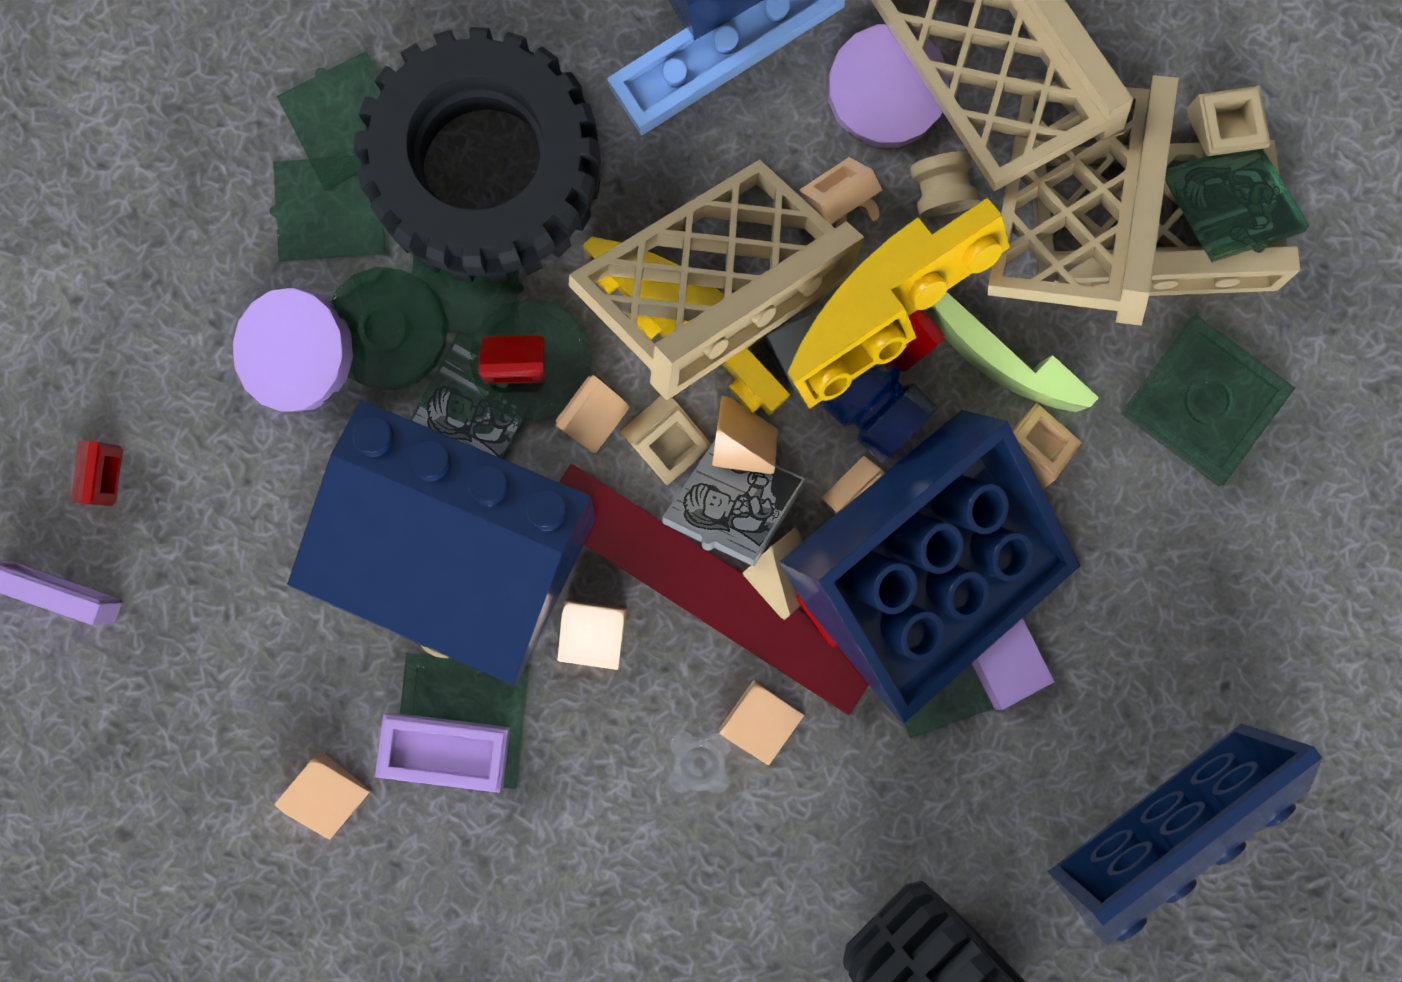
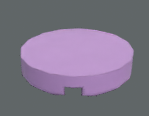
[828,24,949,148]
[232,288,353,412]

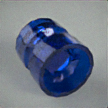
[819,361,938,464]

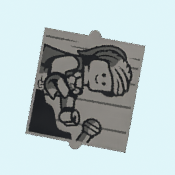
[663,439,805,566]

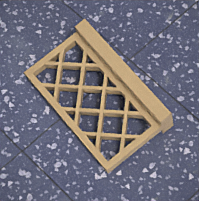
[871,0,1133,191]
[988,75,1179,326]
[1033,140,1301,296]
[569,159,864,400]

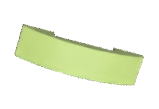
[924,292,1099,412]

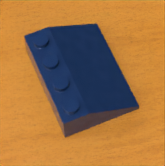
[287,400,596,687]
[779,410,1081,723]
[1048,723,1322,946]

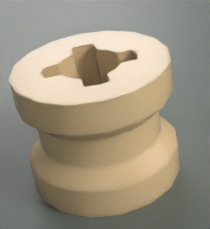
[910,151,980,218]

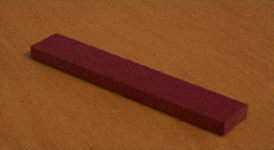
[559,463,869,716]

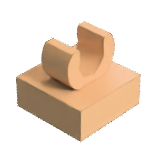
[799,157,882,228]

